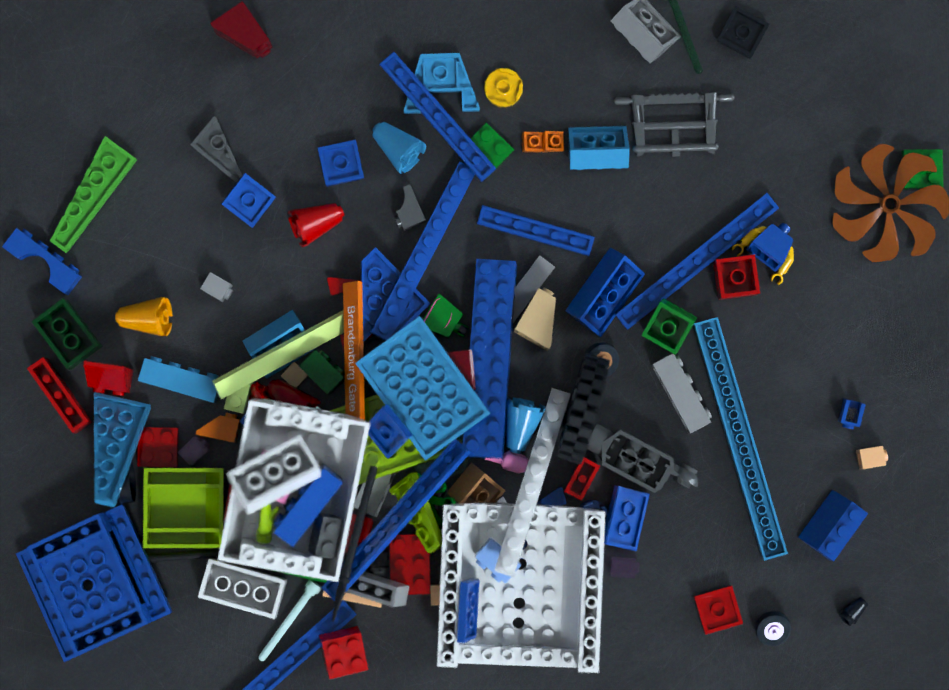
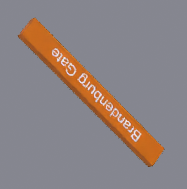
[343,281,365,420]

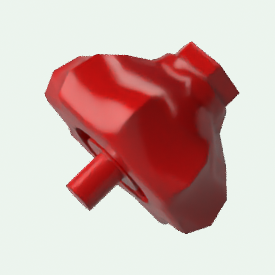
[249,382,270,400]

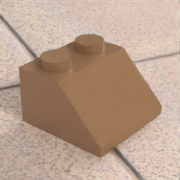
[447,462,505,503]

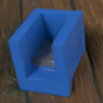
[838,398,866,429]

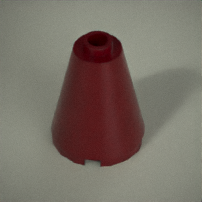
[266,379,321,408]

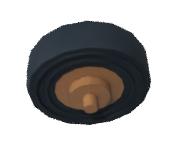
[586,342,619,377]

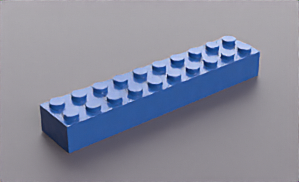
[463,259,517,459]

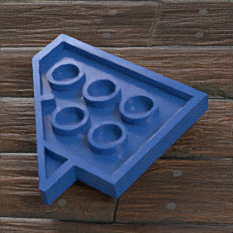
[361,247,431,342]

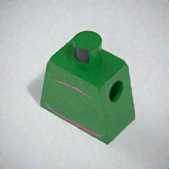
[423,294,469,338]

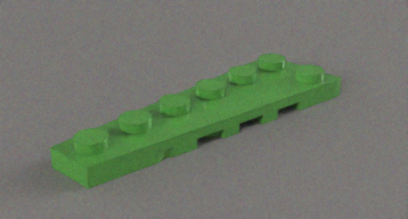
[50,136,137,253]

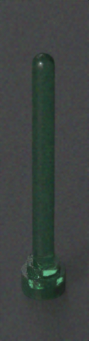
[669,0,703,74]

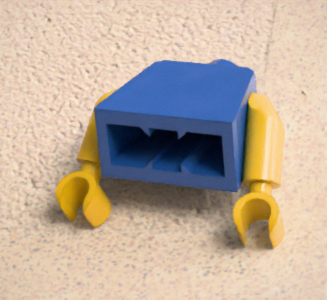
[732,223,794,285]

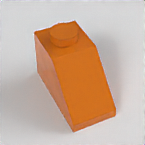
[196,413,241,443]

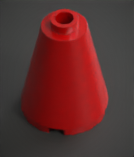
[288,203,344,248]

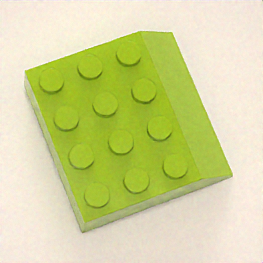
[143,468,224,548]

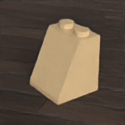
[514,288,556,352]

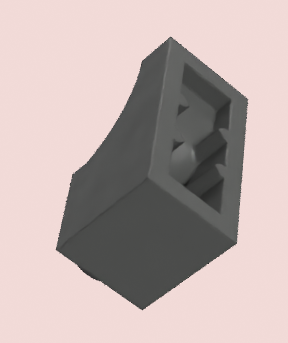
[394,184,426,231]

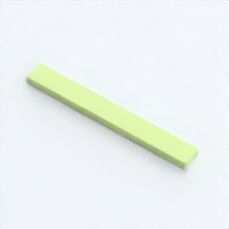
[212,310,344,399]

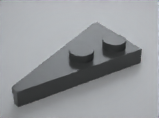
[190,116,242,183]

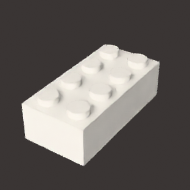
[227,435,321,515]
[198,558,287,619]

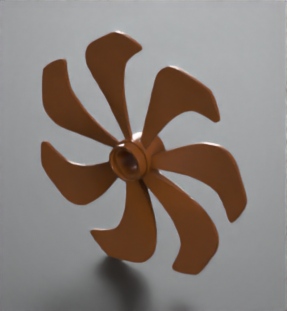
[833,144,949,262]

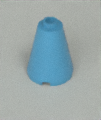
[372,122,426,174]
[506,397,546,454]

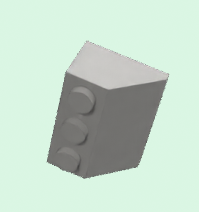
[611,0,681,63]

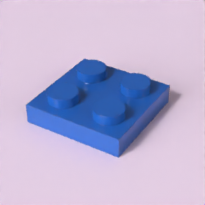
[318,140,364,187]
[221,173,276,228]
[368,404,412,459]

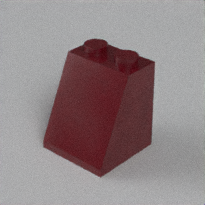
[210,1,273,58]

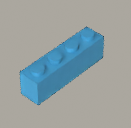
[138,356,219,403]

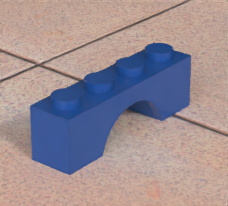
[2,228,82,295]

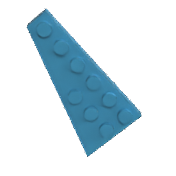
[94,392,151,507]

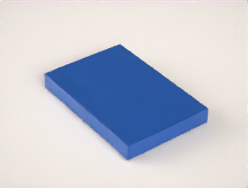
[604,485,650,551]
[457,578,480,643]

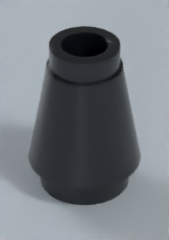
[839,597,868,626]

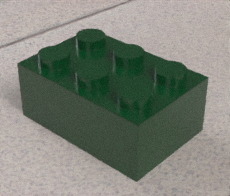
[32,298,103,370]

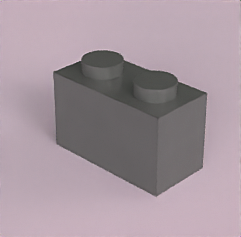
[308,513,342,559]

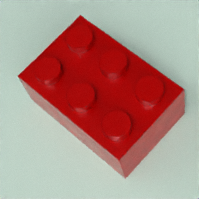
[390,534,431,595]

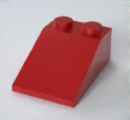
[84,361,133,396]

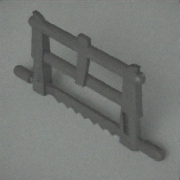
[613,92,735,157]

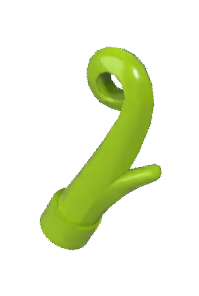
[256,504,280,544]

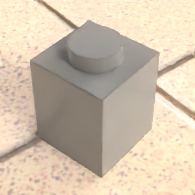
[200,272,233,302]

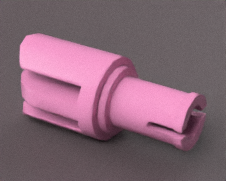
[485,450,529,474]

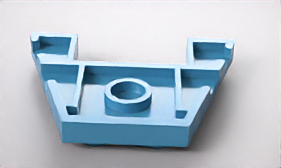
[404,53,480,114]

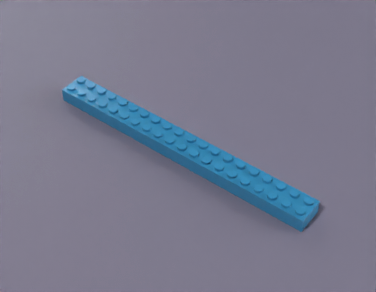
[693,317,788,561]

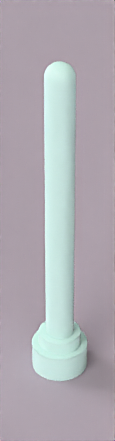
[259,579,322,661]

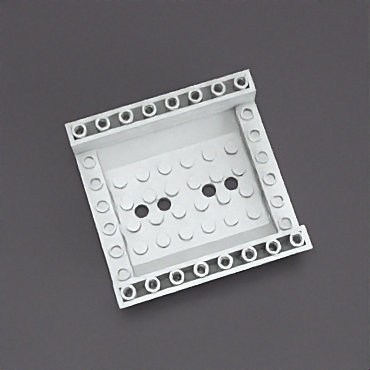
[437,502,605,673]

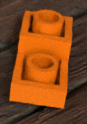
[522,131,564,152]

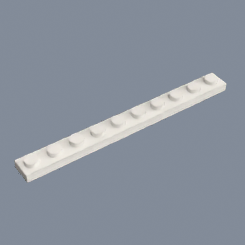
[494,388,571,577]

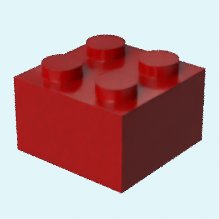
[713,254,760,300]
[319,626,368,679]

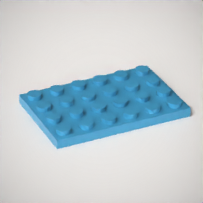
[355,316,491,461]

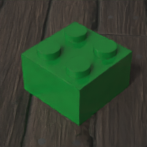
[641,298,698,355]

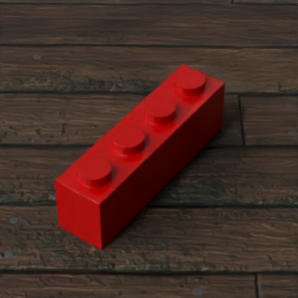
[27,357,92,434]

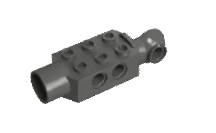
[587,424,699,493]

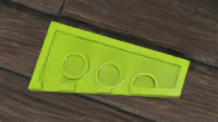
[389,472,442,553]

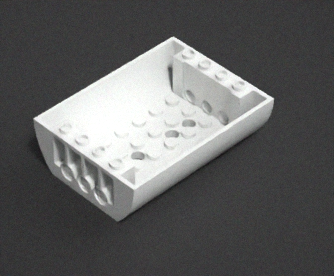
[218,399,370,582]

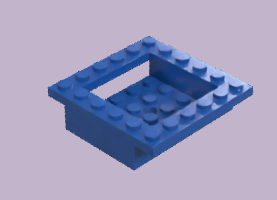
[16,504,172,662]

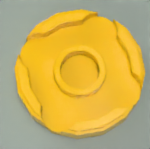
[484,68,523,107]

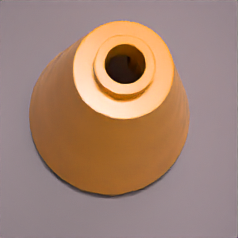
[115,297,173,336]

